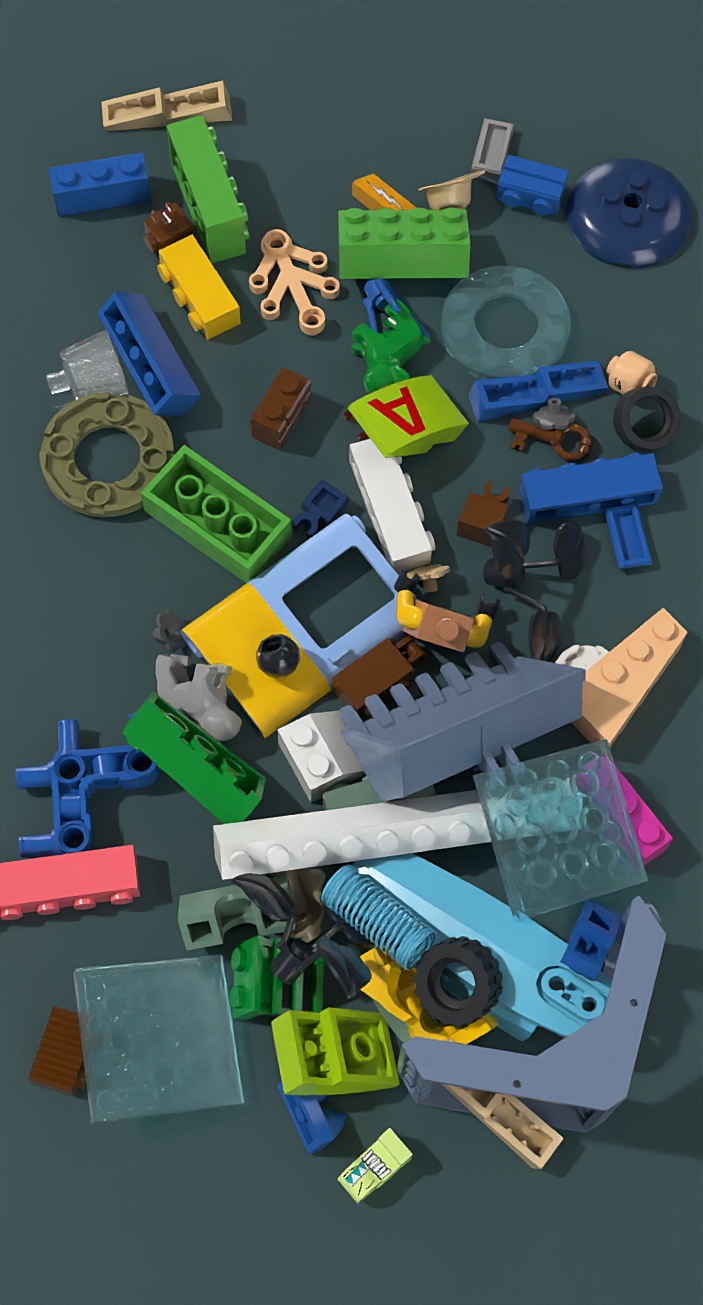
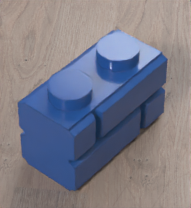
[496,155,569,216]

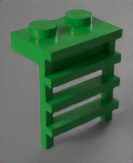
[229,935,324,1021]

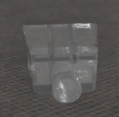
[46,329,129,400]

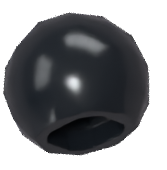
[256,634,300,678]

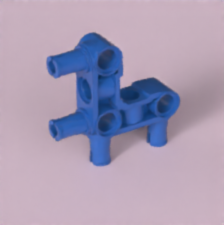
[15,713,160,859]

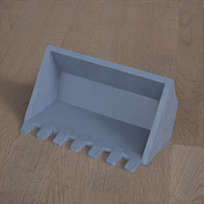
[339,642,586,801]

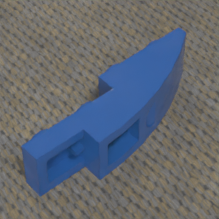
[560,897,622,980]

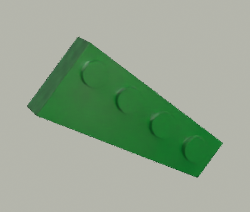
[122,691,266,824]

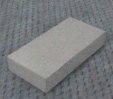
[471,118,514,180]

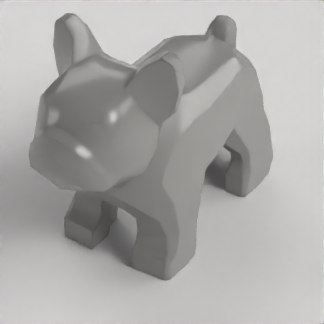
[155,654,242,743]

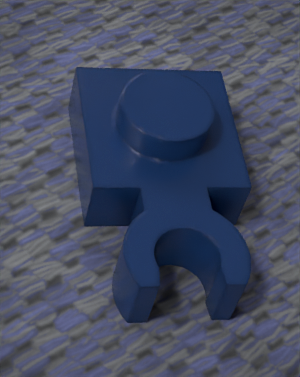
[292,479,349,540]

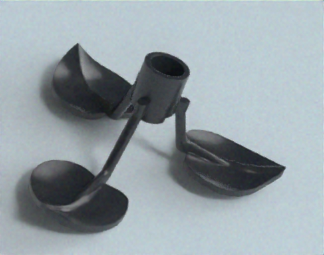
[483,520,586,662]
[230,873,377,999]

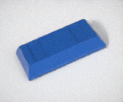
[604,503,653,570]

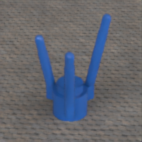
[363,278,431,339]

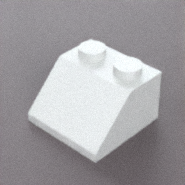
[278,711,366,803]

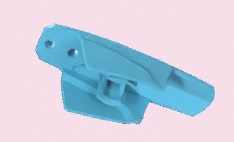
[350,853,612,1041]

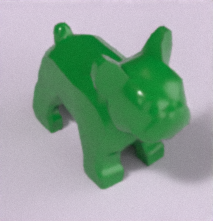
[351,299,431,394]

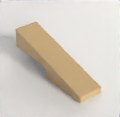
[101,81,232,131]
[442,1038,564,1169]

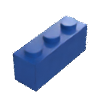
[48,152,151,216]

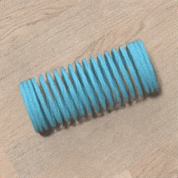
[321,865,436,970]

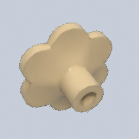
[407,564,450,592]

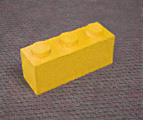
[157,234,241,340]

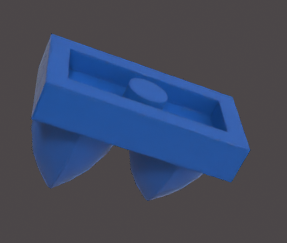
[277,1081,346,1155]

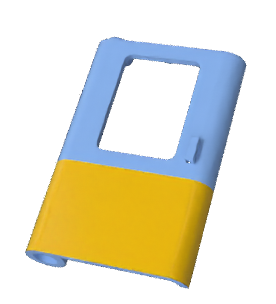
[180,514,417,739]

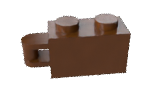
[332,636,427,718]

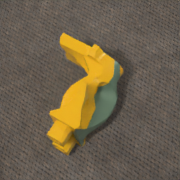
[360,941,499,1044]

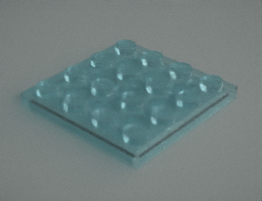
[473,739,648,921]
[73,955,244,1124]

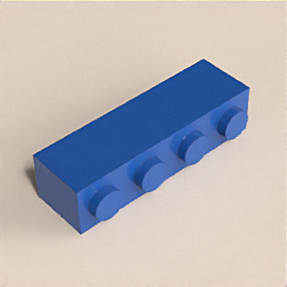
[97,291,201,416]
[519,453,663,525]

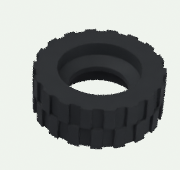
[414,936,503,1026]

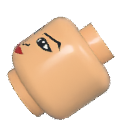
[607,351,658,395]

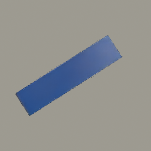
[468,360,608,423]

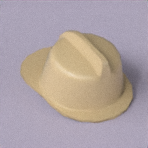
[418,171,485,210]

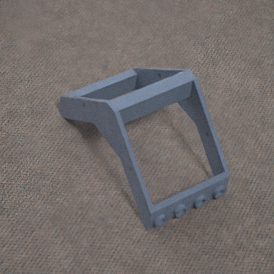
[397,895,667,1133]

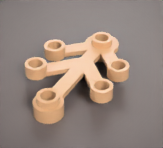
[249,229,340,336]

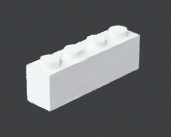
[349,439,435,574]

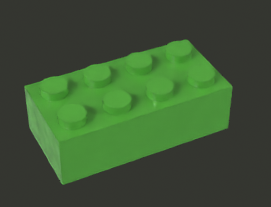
[166,115,250,264]
[338,207,471,279]
[141,445,292,583]

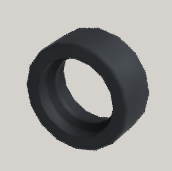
[613,387,681,450]

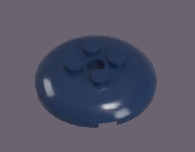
[567,158,693,269]

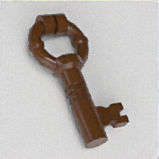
[508,418,594,461]

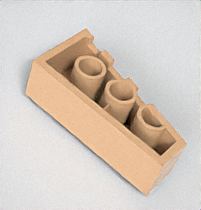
[571,608,687,755]

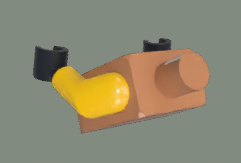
[394,569,500,652]

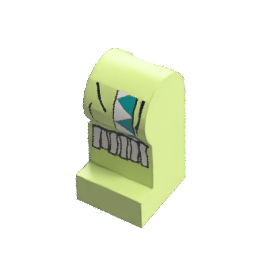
[337,1128,413,1204]

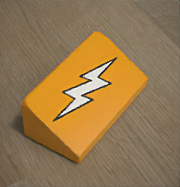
[352,174,416,210]

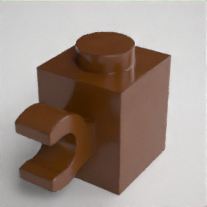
[143,202,195,255]
[457,481,511,547]

